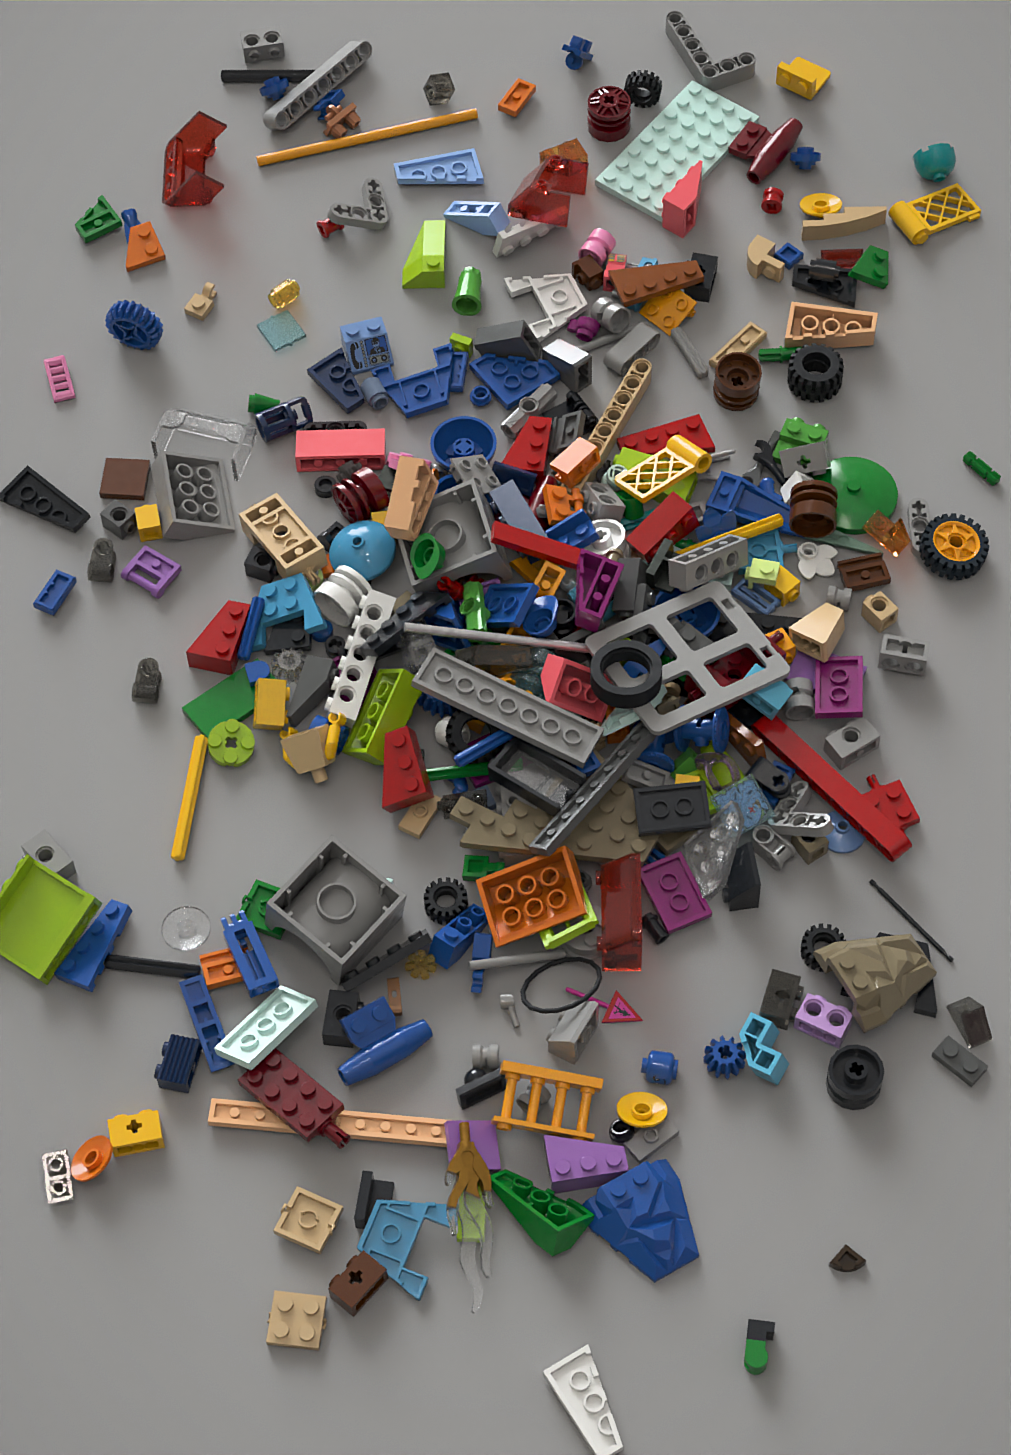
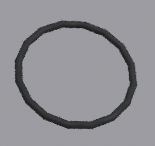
[520,957,602,1014]

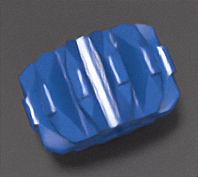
[703,1035,746,1080]

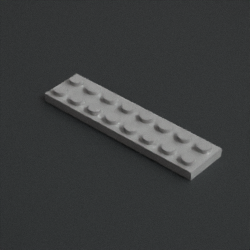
[411,647,604,769]

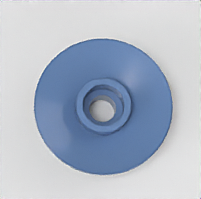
[825,811,865,853]

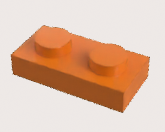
[498,78,536,117]

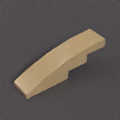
[801,206,887,241]

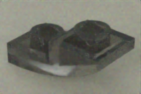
[42,1150,74,1204]

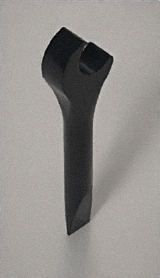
[753,440,788,486]

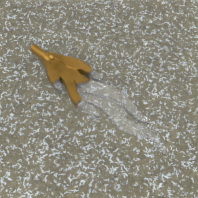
[444,1122,494,1314]

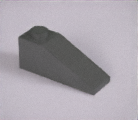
[286,655,339,727]

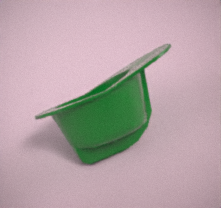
[410,533,446,579]

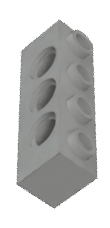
[668,534,748,592]

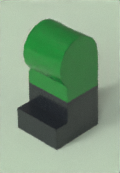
[744,1319,775,1375]

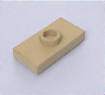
[398,795,443,839]

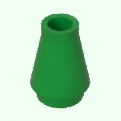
[248,393,280,415]

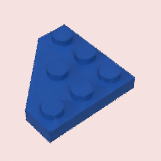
[469,353,560,410]

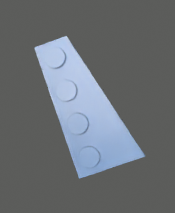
[394,148,484,184]

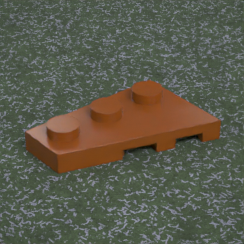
[727,711,767,766]

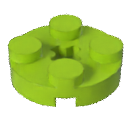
[208,719,255,767]

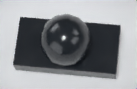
[455,1068,506,1110]

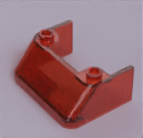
[162,111,227,207]
[507,155,589,227]
[596,853,642,971]

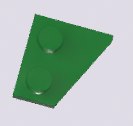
[75,195,123,243]
[848,245,889,289]

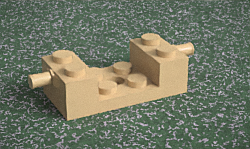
[239,493,328,585]

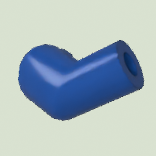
[759,477,784,502]
[446,777,469,798]

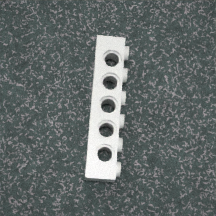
[324,589,396,729]

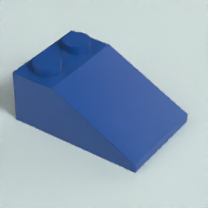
[422,592,475,657]

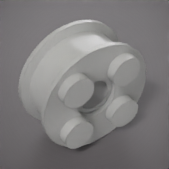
[559,903,613,960]

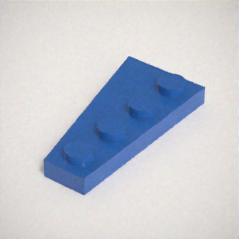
[54,899,132,992]

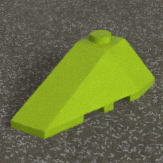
[402,220,446,289]

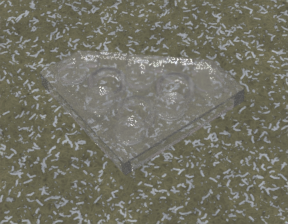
[683,800,745,901]

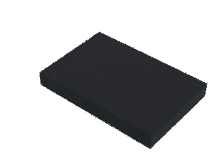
[633,781,712,837]

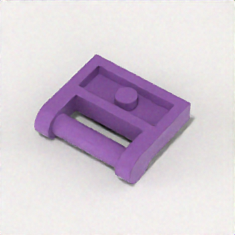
[121,545,182,599]

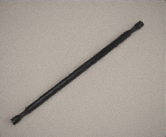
[869,879,954,962]

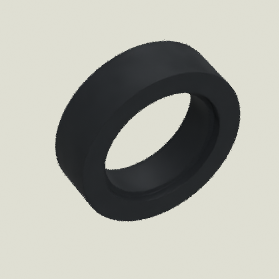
[590,640,662,709]

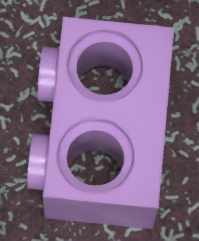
[794,993,853,1049]

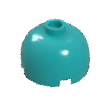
[913,143,956,182]

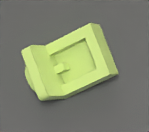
[745,558,780,589]

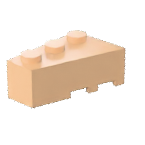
[384,456,439,541]

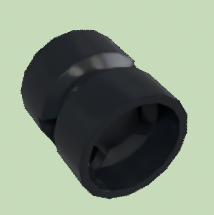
[553,598,577,639]

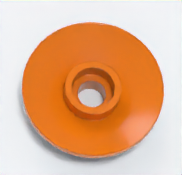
[71,1135,113,1182]

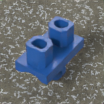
[562,35,593,70]

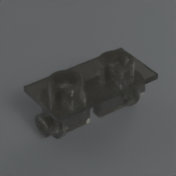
[437,789,488,819]

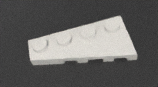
[492,205,570,258]

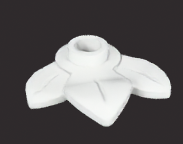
[797,542,838,580]

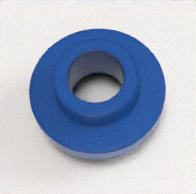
[470,385,492,406]

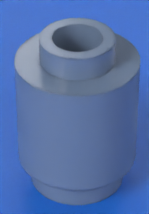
[360,377,389,410]

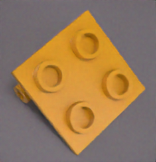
[639,290,697,336]

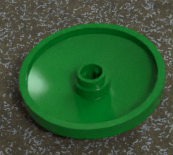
[812,457,898,535]

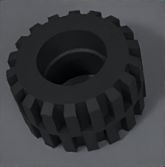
[787,343,844,403]
[445,709,504,764]

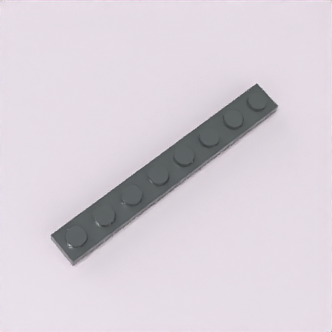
[528,721,657,857]

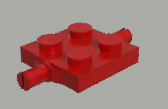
[862,774,920,835]

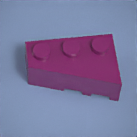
[575,548,624,633]

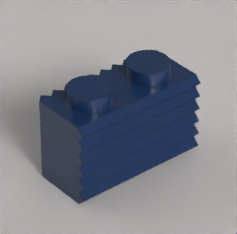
[154,1034,202,1093]

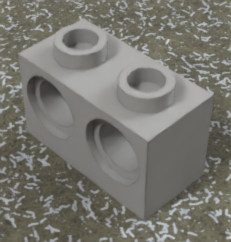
[240,25,285,63]
[580,482,626,523]
[878,634,930,676]

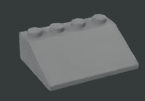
[151,450,235,540]

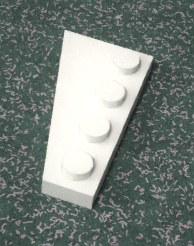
[543,1344,623,1455]

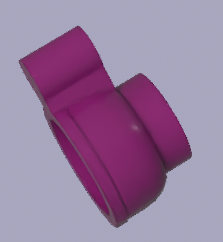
[567,316,601,342]

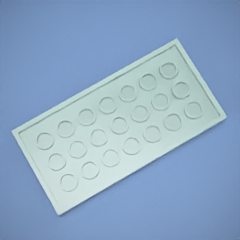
[595,80,759,222]

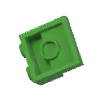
[773,417,829,474]

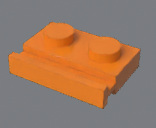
[199,945,249,990]

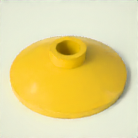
[800,193,842,218]
[616,1092,667,1128]

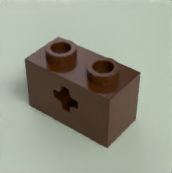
[328,1250,388,1317]

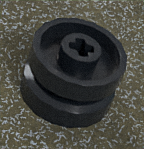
[826,1045,884,1110]

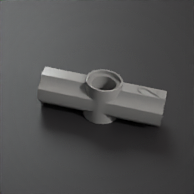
[501,383,557,439]

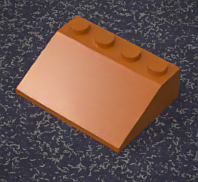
[476,845,588,948]

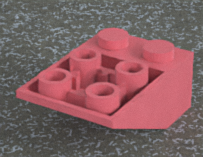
[662,160,703,238]

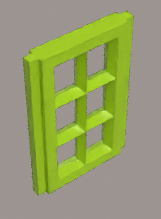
[539,883,599,950]

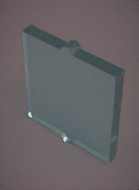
[257,310,306,352]

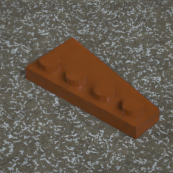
[608,260,704,307]

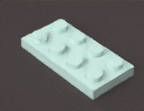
[214,985,318,1070]

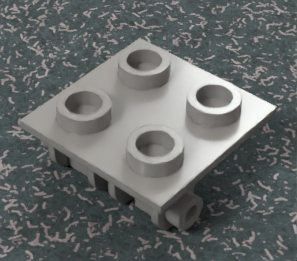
[449,454,501,494]

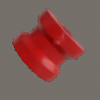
[761,187,784,214]

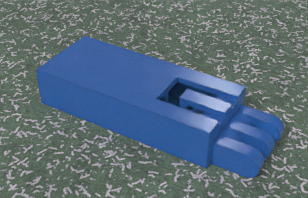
[220,910,279,998]

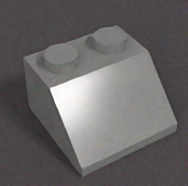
[546,1001,599,1065]

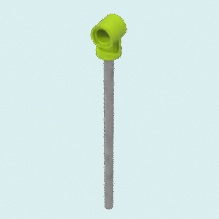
[404,622,631,667]

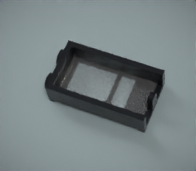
[487,736,587,818]

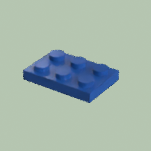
[484,583,539,628]

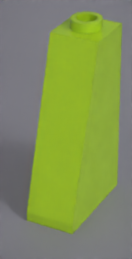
[613,447,698,504]

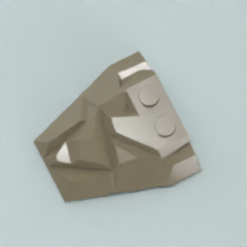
[813,934,937,1033]

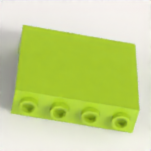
[0,854,103,985]

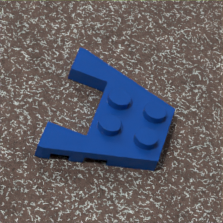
[371,343,454,418]

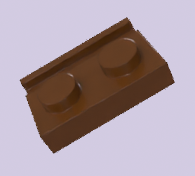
[837,552,891,592]

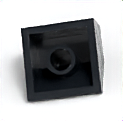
[718,842,761,911]

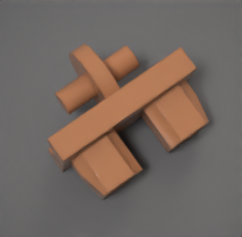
[323,102,361,139]

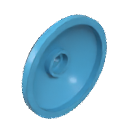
[329,520,396,581]

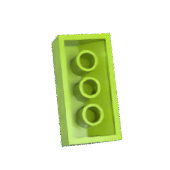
[342,669,422,765]

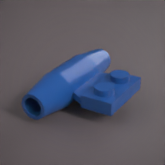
[337,996,433,1086]

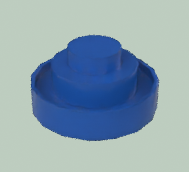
[259,76,289,101]
[790,147,821,169]

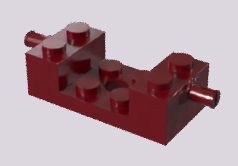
[684,630,786,715]

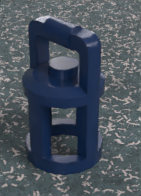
[254,396,313,442]

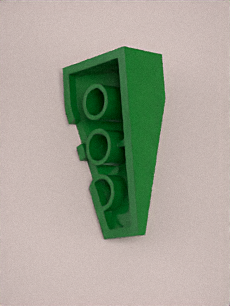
[491,1169,595,1257]

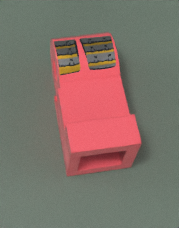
[603,253,627,292]

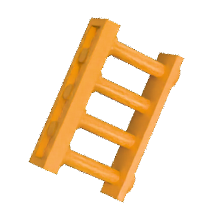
[491,1060,604,1142]

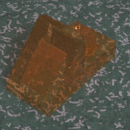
[862,510,911,557]

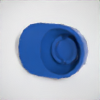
[523,595,559,638]

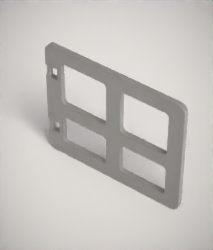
[585,581,790,735]

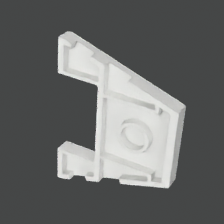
[504,273,588,342]

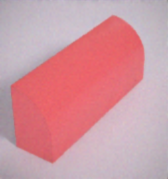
[295,428,386,472]

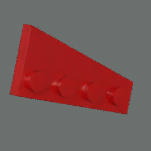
[617,414,715,455]

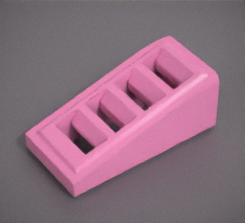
[44,355,76,403]

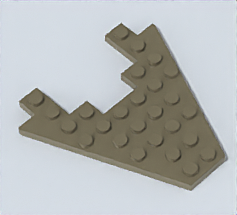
[449,748,662,867]

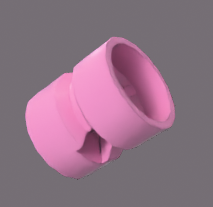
[578,228,616,267]

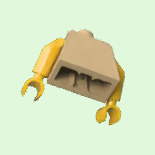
[279,712,347,783]

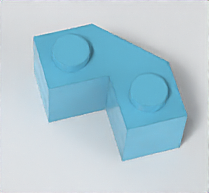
[739,1012,789,1085]

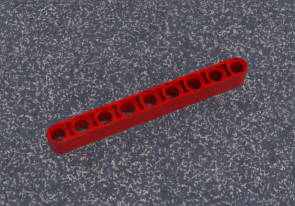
[751,715,912,862]

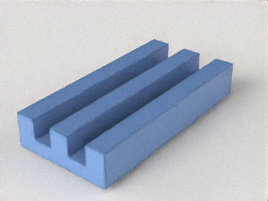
[731,577,781,615]

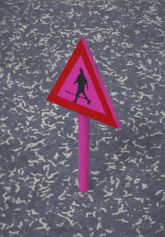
[565,987,643,1023]

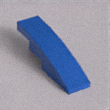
[179,974,235,1073]

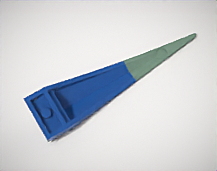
[706,471,884,557]

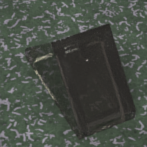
[946,997,992,1049]

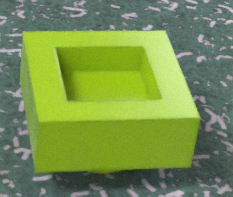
[449,332,473,359]

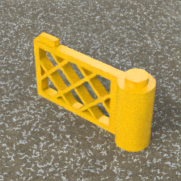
[888,183,981,245]
[614,435,712,504]

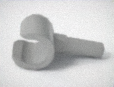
[500,994,520,1028]

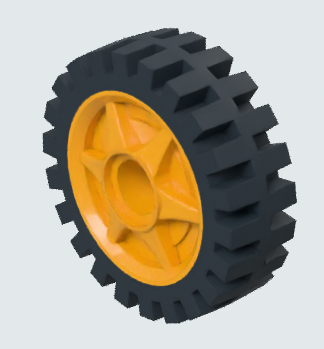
[919,513,989,580]

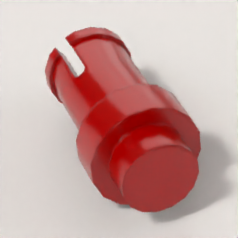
[437,576,464,601]

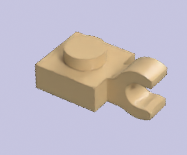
[184,282,217,321]

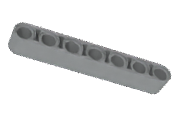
[263,41,372,130]

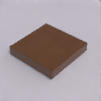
[99,458,151,500]

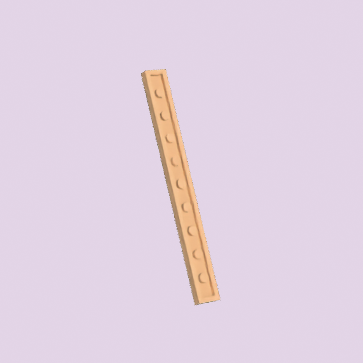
[208,1098,447,1147]

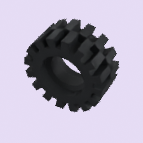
[624,70,662,108]
[424,877,468,925]
[800,923,846,972]

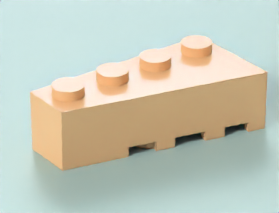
[784,302,878,348]

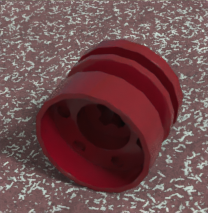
[587,86,631,142]
[331,467,389,524]

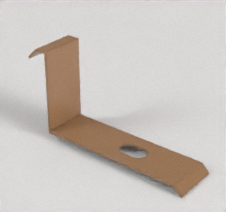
[387,977,402,1016]

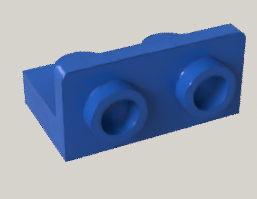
[545,509,600,549]

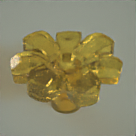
[405,950,437,980]

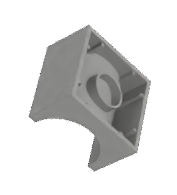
[398,479,514,593]
[265,835,407,986]

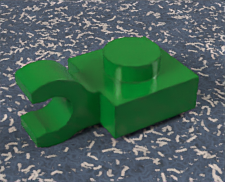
[462,855,505,881]

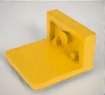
[776,57,831,100]

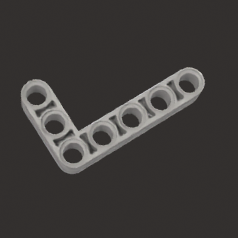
[665,10,756,91]

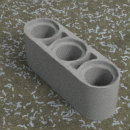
[603,322,661,376]

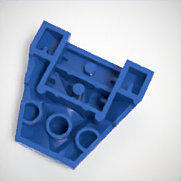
[582,1159,699,1283]

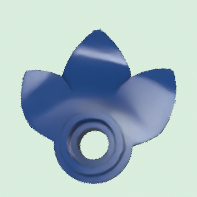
[695,508,737,542]

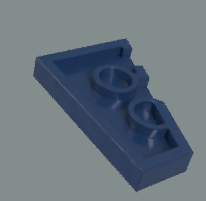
[307,347,365,414]

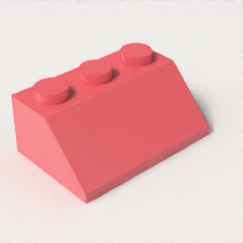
[540,653,614,723]

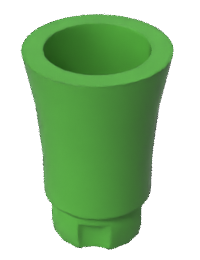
[452,267,482,316]

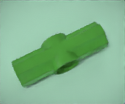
[459,581,490,643]

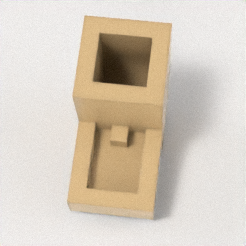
[747,234,785,283]

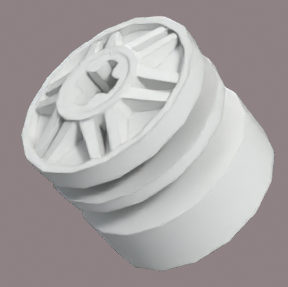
[313,565,372,627]

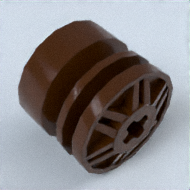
[713,352,762,411]
[789,480,838,538]

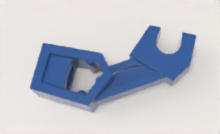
[471,932,493,993]

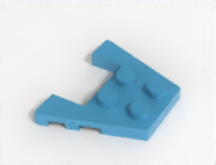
[252,573,327,653]
[357,1199,459,1301]

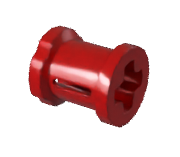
[316,218,344,238]

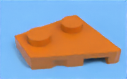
[126,221,165,272]

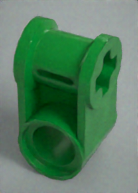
[613,490,645,520]

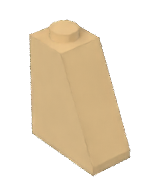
[789,602,845,663]

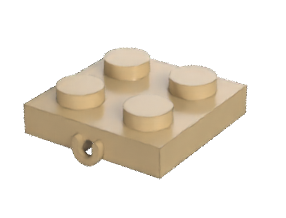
[273,1186,344,1254]
[266,1290,327,1351]

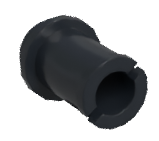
[640,912,669,945]

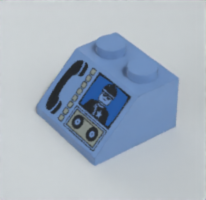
[340,317,394,375]

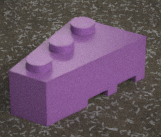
[544,1135,629,1194]

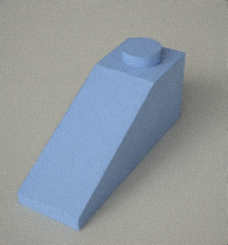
[443,201,510,236]

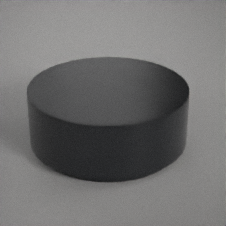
[314,476,336,498]

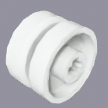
[583,518,631,558]

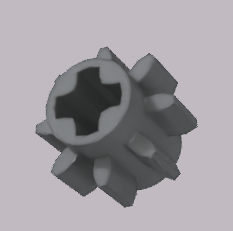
[336,460,362,483]

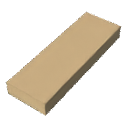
[709,321,767,369]

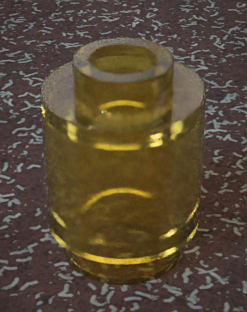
[268,278,300,309]

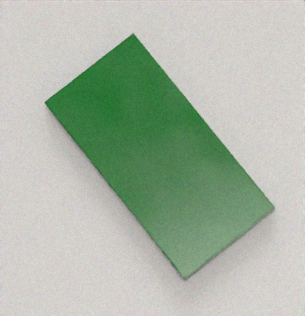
[182,658,276,738]

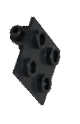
[542,391,599,435]

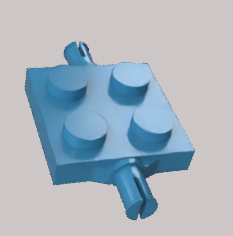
[738,529,797,575]

